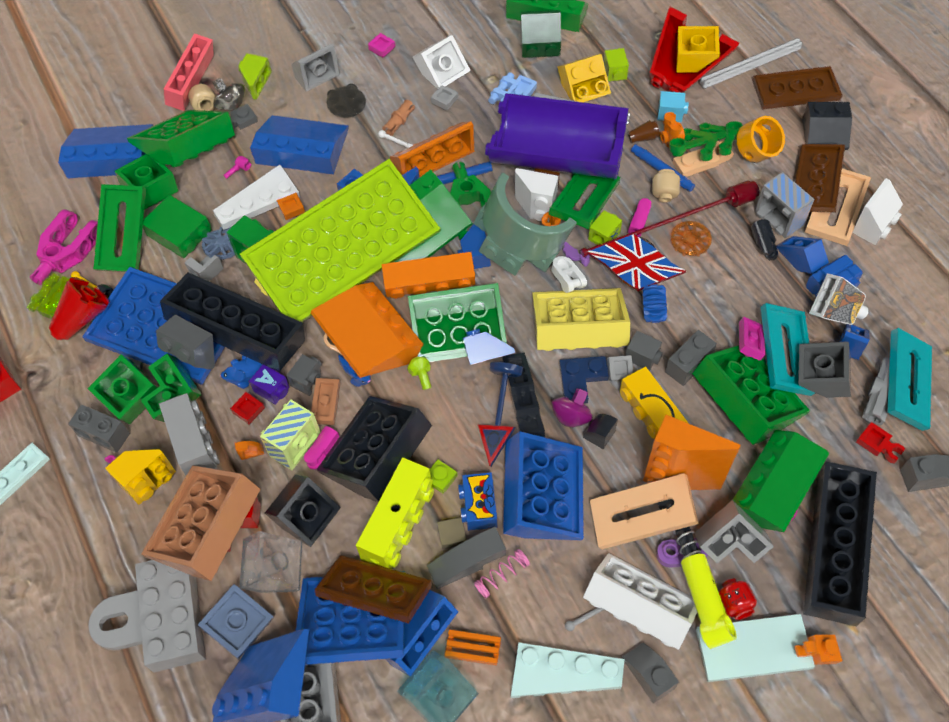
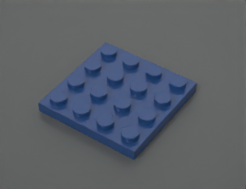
[296,571,405,665]

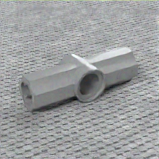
[862,357,890,425]

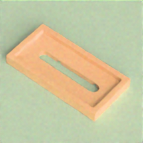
[805,169,871,246]
[590,473,699,549]

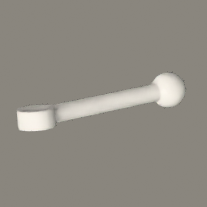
[378,130,413,148]

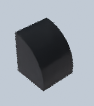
[583,414,618,449]

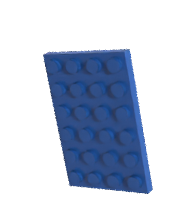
[82,267,225,385]

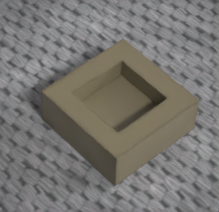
[437,518,466,549]

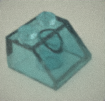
[397,650,479,722]

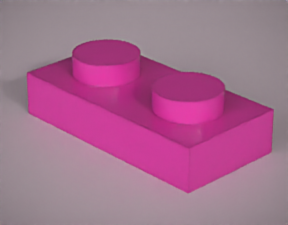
[739,317,765,361]

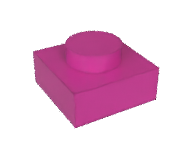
[368,33,395,58]

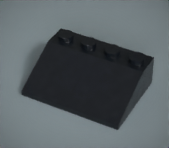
[317,396,432,502]

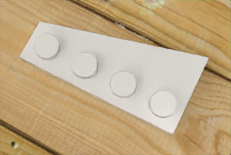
[213,165,300,230]

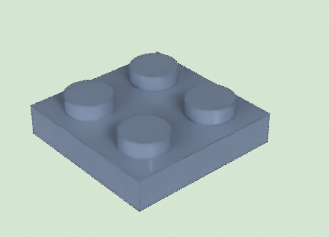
[198,584,274,660]

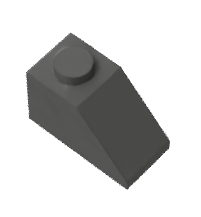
[622,642,679,704]

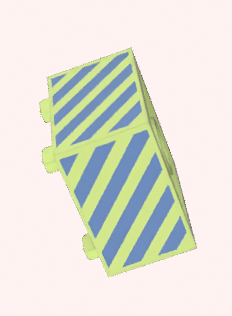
[260,400,321,471]

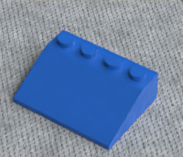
[250,115,349,175]
[58,124,154,178]
[503,431,584,541]
[212,629,309,722]

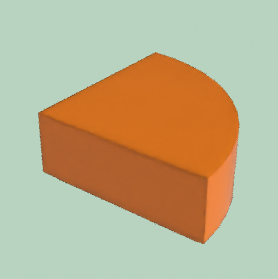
[235,441,265,460]

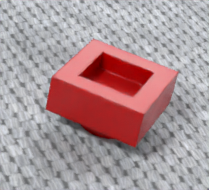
[230,392,265,425]

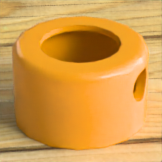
[737,116,785,163]

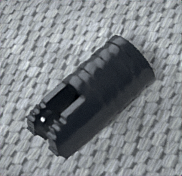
[751,219,778,261]

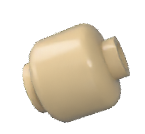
[188,84,217,111]
[652,169,680,202]

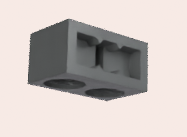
[68,404,130,453]

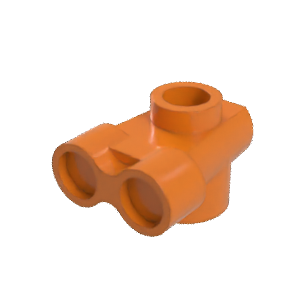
[660,112,685,148]

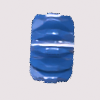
[643,284,667,323]

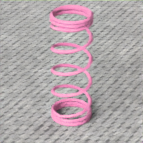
[474,549,530,598]

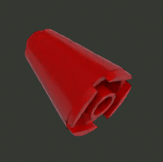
[49,277,109,340]

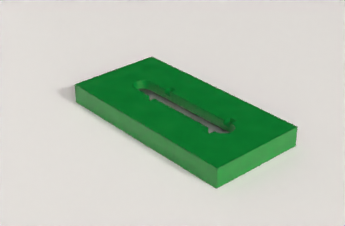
[549,174,621,229]
[93,184,146,272]

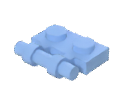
[488,72,537,104]

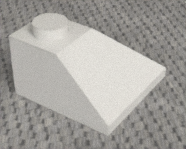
[412,35,470,89]

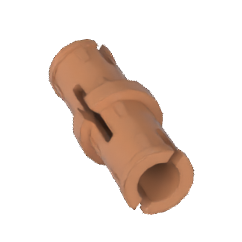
[382,100,415,136]

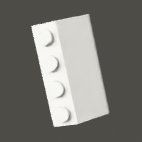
[583,553,697,650]

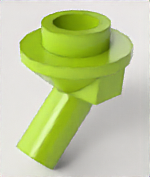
[407,357,431,390]

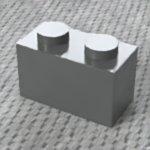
[665,330,717,386]

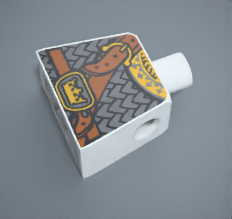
[809,273,868,325]

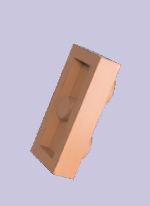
[311,378,340,425]

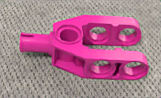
[29,209,98,285]

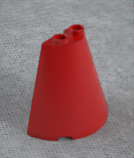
[650,6,740,93]

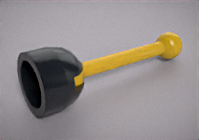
[71,271,114,298]

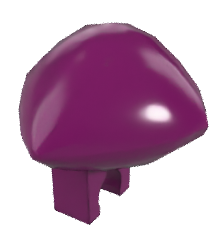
[552,389,593,428]

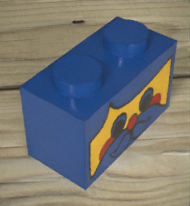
[458,472,498,531]

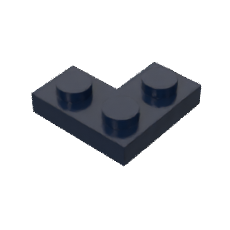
[559,356,609,403]

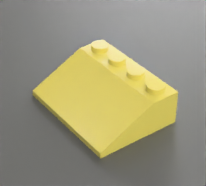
[532,288,630,351]

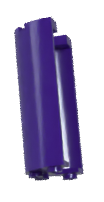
[485,93,629,179]

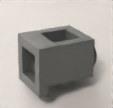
[287,354,322,396]

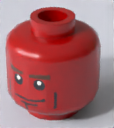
[719,578,757,620]

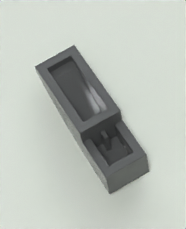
[427,527,506,589]

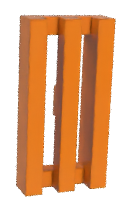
[445,629,501,666]

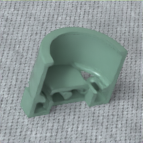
[473,172,577,276]

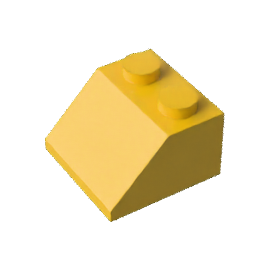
[677,26,720,73]

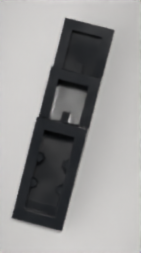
[502,352,545,437]

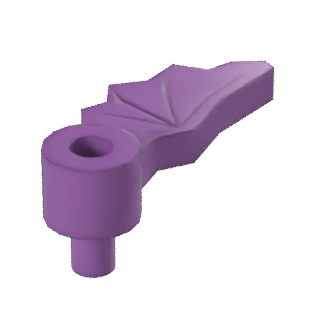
[563,242,590,267]

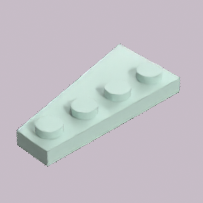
[511,643,625,698]

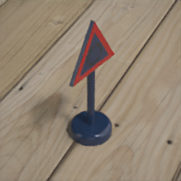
[478,362,523,467]

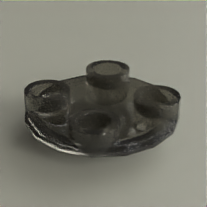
[326,84,366,118]

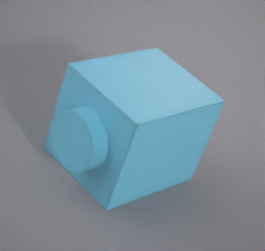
[658,91,689,122]

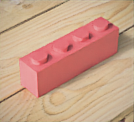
[164,33,214,111]

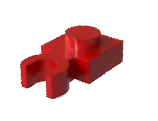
[856,422,905,464]

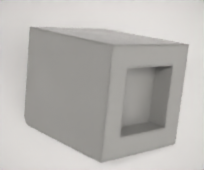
[184,255,223,282]

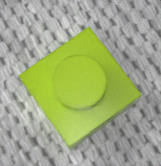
[430,459,458,494]

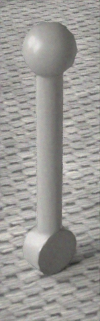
[565,608,605,631]

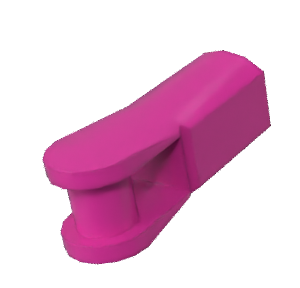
[628,198,652,237]
[304,426,340,470]

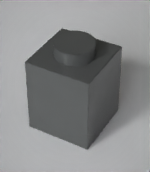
[625,331,663,371]

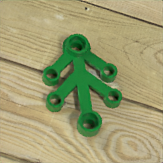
[669,121,743,161]

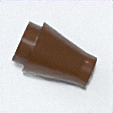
[628,120,660,143]

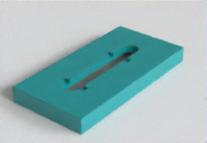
[760,303,815,396]
[887,328,932,431]

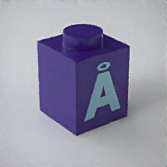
[249,365,290,405]

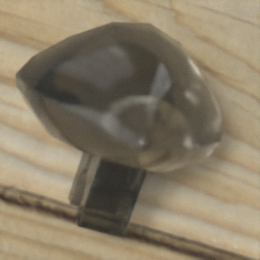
[212,78,245,111]

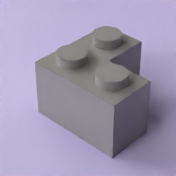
[695,500,774,563]

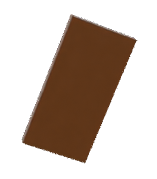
[752,66,843,110]
[795,144,845,213]
[315,555,432,624]

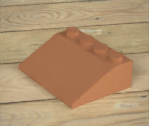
[141,466,261,581]

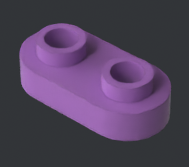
[656,538,708,568]

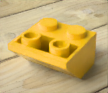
[557,54,611,102]
[105,449,176,505]

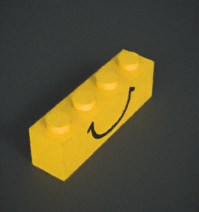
[620,366,688,439]

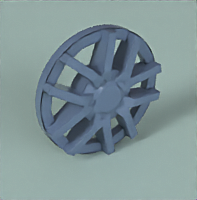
[202,227,235,260]

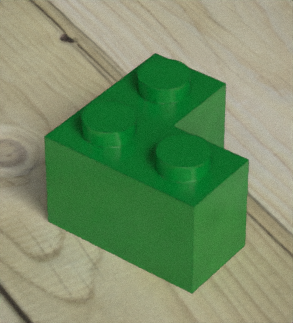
[141,353,202,422]

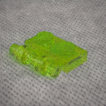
[26,273,69,319]

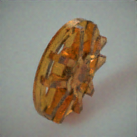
[670,221,712,257]

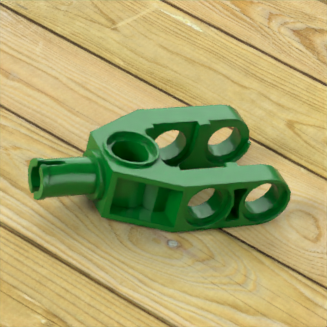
[450,162,491,240]

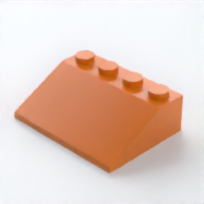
[311,282,423,378]
[643,415,741,490]

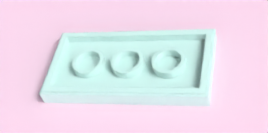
[696,614,815,682]

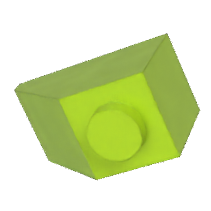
[239,53,272,100]

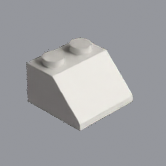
[515,168,558,222]
[852,178,903,245]

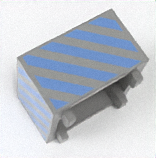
[755,172,814,239]

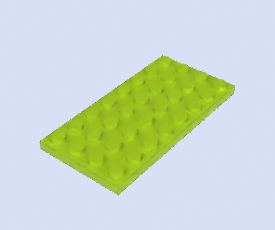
[240,159,441,322]

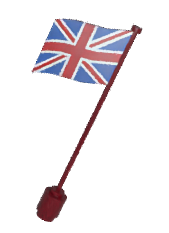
[580,180,760,291]

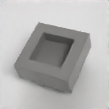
[431,85,458,111]
[607,355,633,381]

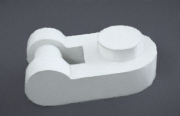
[551,256,587,293]

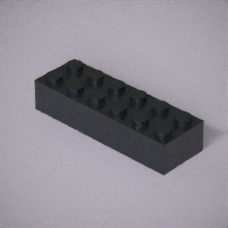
[160,272,305,372]
[803,461,877,627]

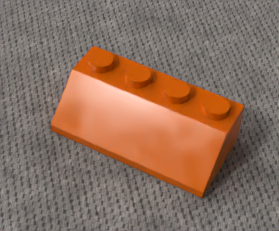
[390,121,475,177]
[382,252,475,299]

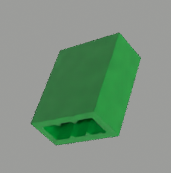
[143,195,212,259]

